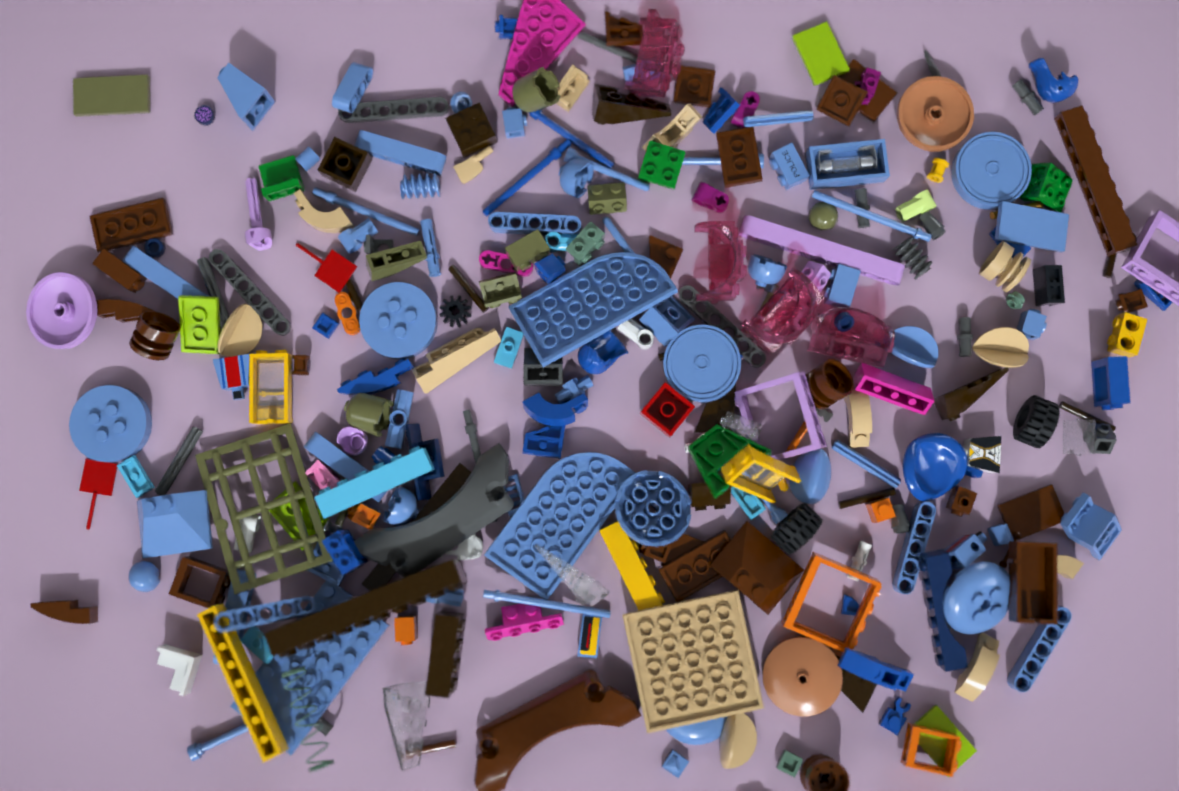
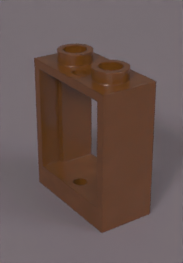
[169,556,231,608]

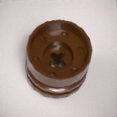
[129,311,181,361]
[806,359,854,409]
[799,754,850,791]

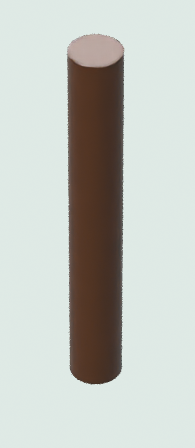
[397,739,457,759]

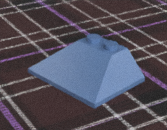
[137,490,213,558]

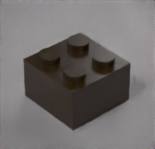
[445,102,497,158]
[317,137,373,192]

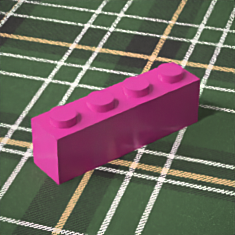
[853,363,935,415]

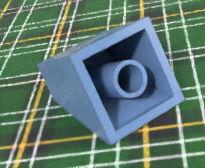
[217,63,275,131]

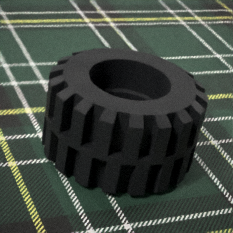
[1013,395,1060,449]
[771,503,823,554]

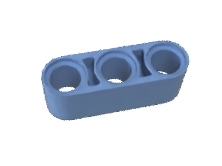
[332,62,373,113]

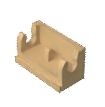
[556,64,590,112]

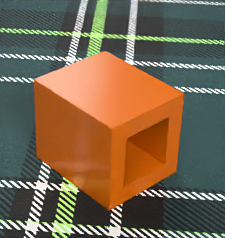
[865,498,896,523]
[394,615,418,645]

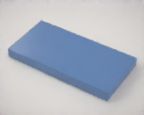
[995,201,1069,252]

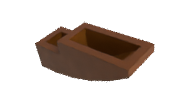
[96,299,154,323]
[30,600,98,624]

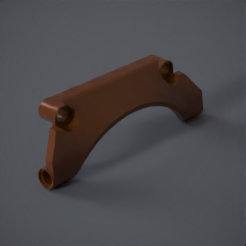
[474,670,642,791]

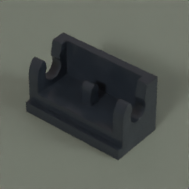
[1033,265,1065,307]

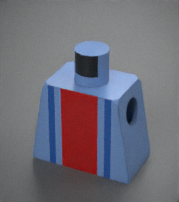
[213,354,249,400]
[944,531,987,569]

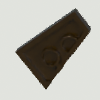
[694,384,736,433]
[835,654,877,713]

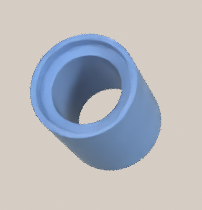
[295,146,320,172]

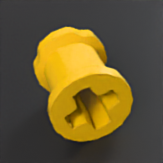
[926,158,949,183]

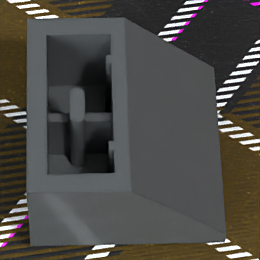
[523,348,563,386]

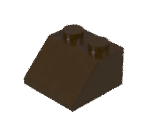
[688,482,731,511]

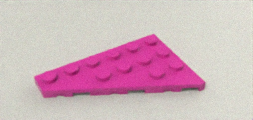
[498,0,586,107]

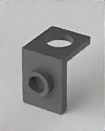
[364,235,393,255]

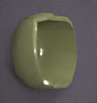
[809,202,838,230]

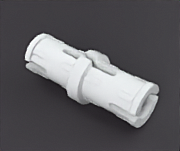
[846,541,872,581]

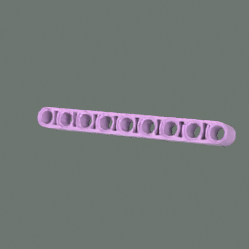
[738,215,905,285]

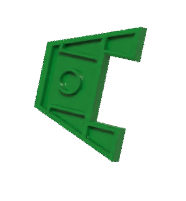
[688,424,772,499]

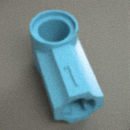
[545,232,578,253]

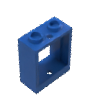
[1091,356,1131,410]
[322,529,368,575]

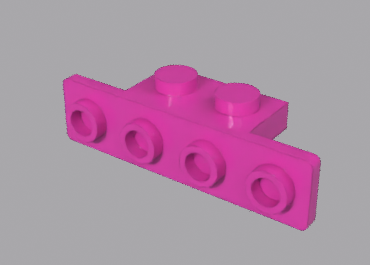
[485,603,564,641]

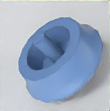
[451,92,472,113]

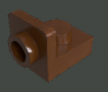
[639,543,672,563]

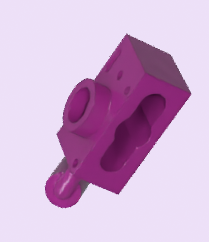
[854,67,881,105]

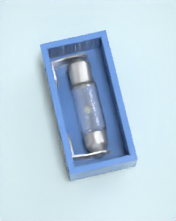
[805,139,890,190]

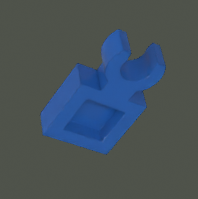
[879,697,911,735]

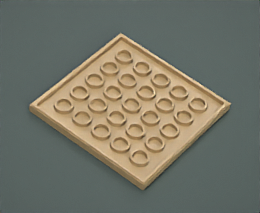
[622,590,764,733]

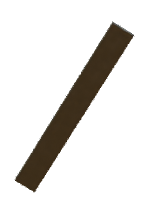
[362,463,472,591]

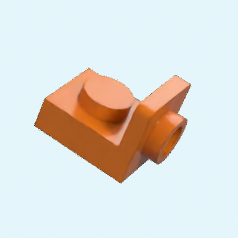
[347,503,381,530]

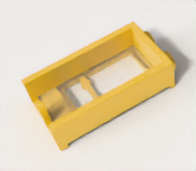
[249,350,293,424]
[721,444,801,504]

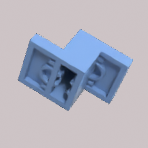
[1060,493,1122,560]

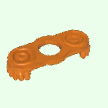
[335,292,361,336]

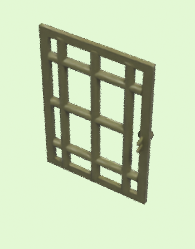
[195,423,333,595]

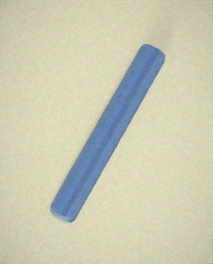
[743,111,814,127]
[832,440,901,488]

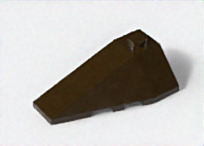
[934,367,1009,421]

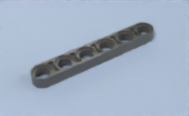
[338,97,449,123]
[209,249,291,336]
[678,285,766,368]

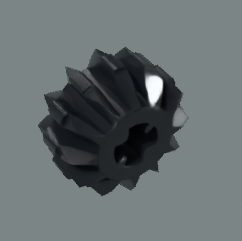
[439,295,472,328]

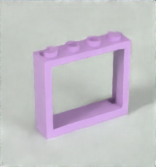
[1121,210,1179,306]
[734,371,827,466]

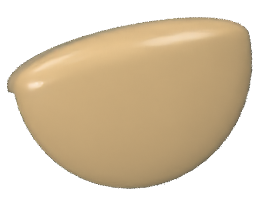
[218,304,262,357]
[972,327,1029,368]
[720,713,757,769]

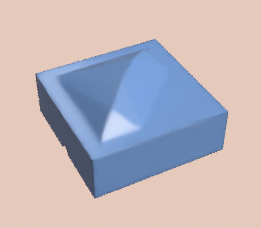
[661,749,689,778]

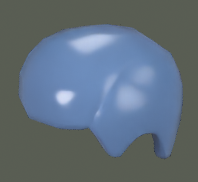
[128,561,160,592]

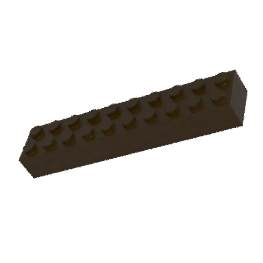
[264,559,467,658]

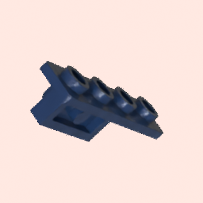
[406,424,445,501]

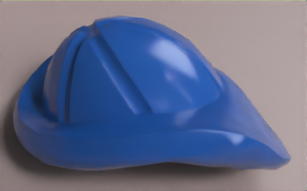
[903,433,968,501]

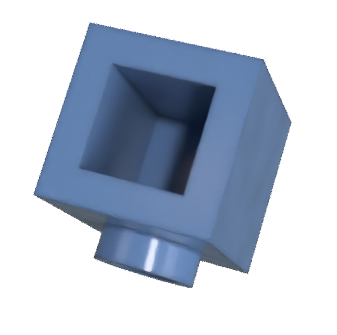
[502,107,527,138]
[1016,309,1047,340]

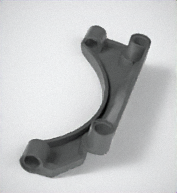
[354,443,514,578]

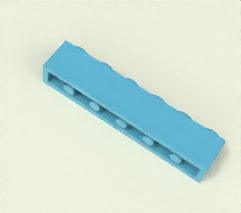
[314,446,435,518]

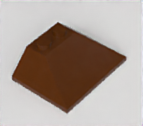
[710,520,804,615]

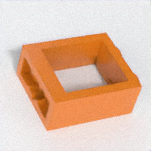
[900,723,962,777]

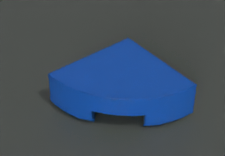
[965,466,983,478]
[841,594,859,616]

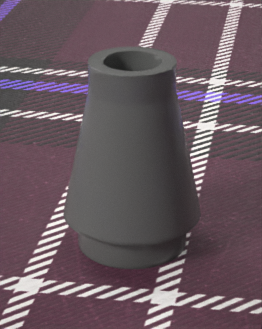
[919,211,946,240]
[891,504,911,533]

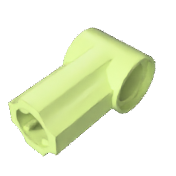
[895,189,937,222]

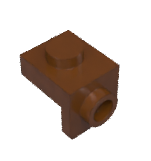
[1115,289,1148,313]

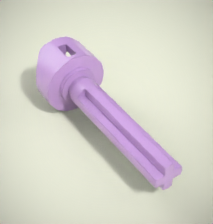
[245,178,272,251]

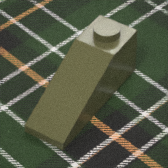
[366,240,427,281]

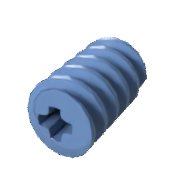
[400,173,441,199]

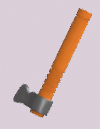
[785,408,833,452]

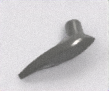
[924,50,941,77]

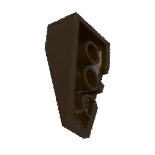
[592,84,672,125]

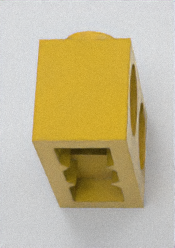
[1107,312,1147,358]

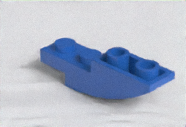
[337,358,414,395]
[837,648,914,692]

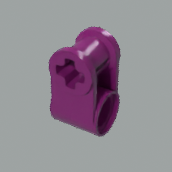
[731,91,760,128]
[691,182,729,213]

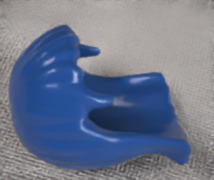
[1028,58,1079,103]
[578,330,629,374]

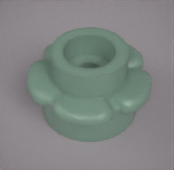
[1006,291,1025,309]

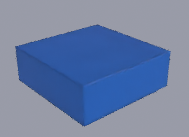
[312,313,339,339]

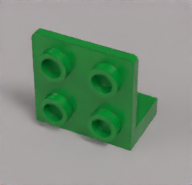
[638,141,686,190]
[259,155,305,202]
[1020,163,1073,213]

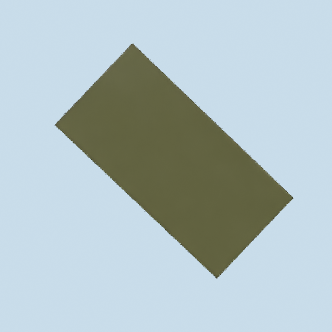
[73,75,150,117]

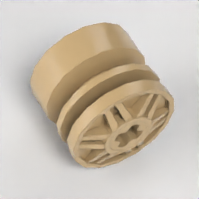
[979,241,1032,292]

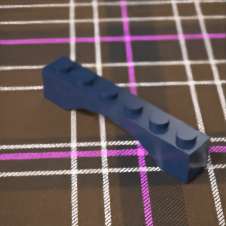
[918,549,968,672]

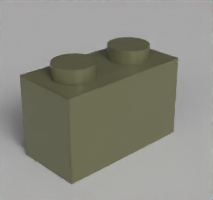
[505,229,550,272]

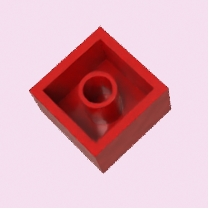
[640,382,695,438]

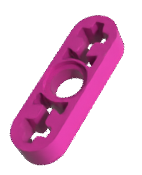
[479,250,533,277]

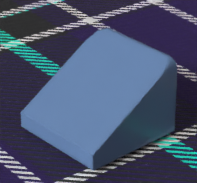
[987,523,1014,546]

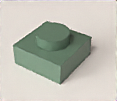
[776,749,803,778]

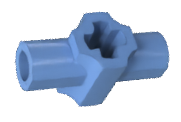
[554,375,594,404]

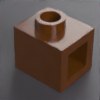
[946,486,977,517]

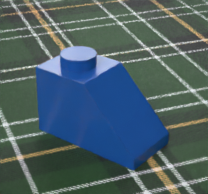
[534,253,566,285]

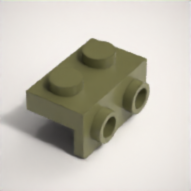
[587,182,627,215]
[479,272,522,308]

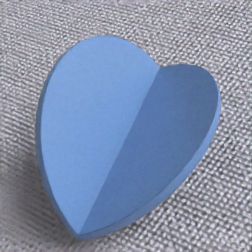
[883,326,938,368]
[789,448,831,504]

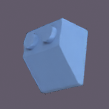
[639,296,695,347]

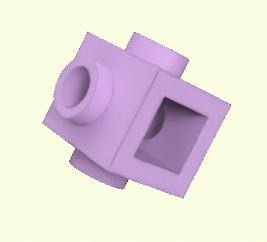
[797,260,831,293]

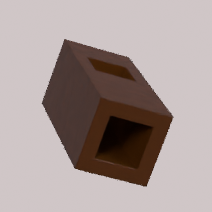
[92,249,147,293]

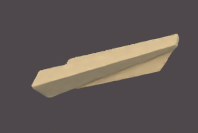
[412,328,501,394]

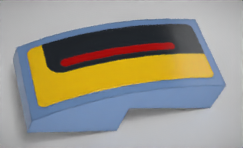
[578,614,602,659]

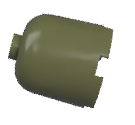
[512,67,560,113]
[344,392,394,437]

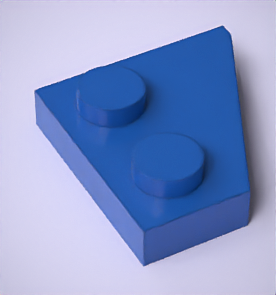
[703,87,740,134]
[522,425,566,459]

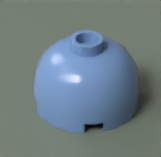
[558,158,594,198]
[748,254,787,287]
[383,486,419,526]

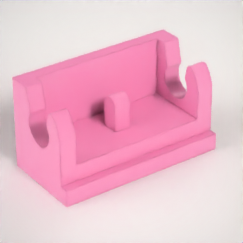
[305,459,342,490]

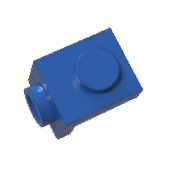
[495,15,518,39]

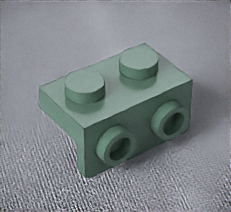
[566,222,605,266]

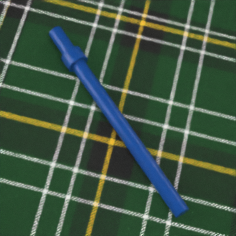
[528,110,614,168]
[482,139,572,217]

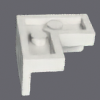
[156,644,202,696]

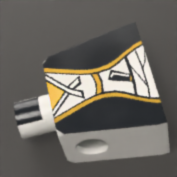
[962,436,1002,474]

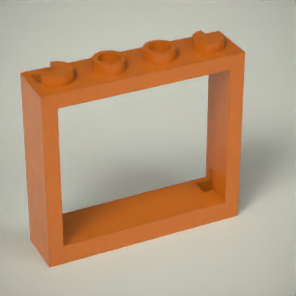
[782,551,882,652]

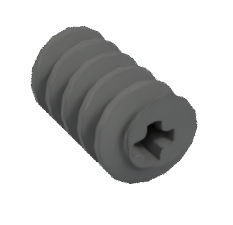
[893,237,933,280]

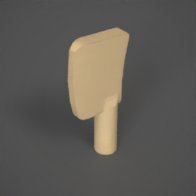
[454,146,493,184]

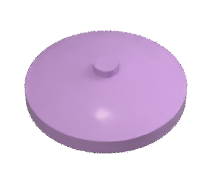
[26,272,97,349]

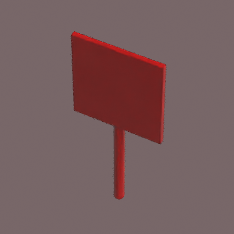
[296,243,358,293]
[79,459,118,530]

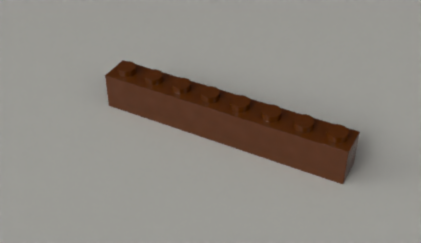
[1054,105,1137,257]

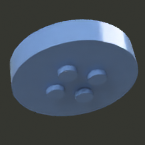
[951,132,1032,210]
[359,282,438,360]
[663,325,741,403]
[69,385,152,463]

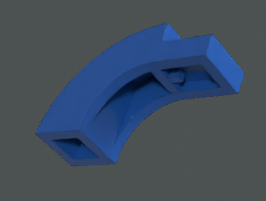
[522,393,588,426]

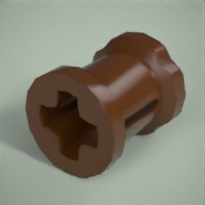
[292,355,310,376]

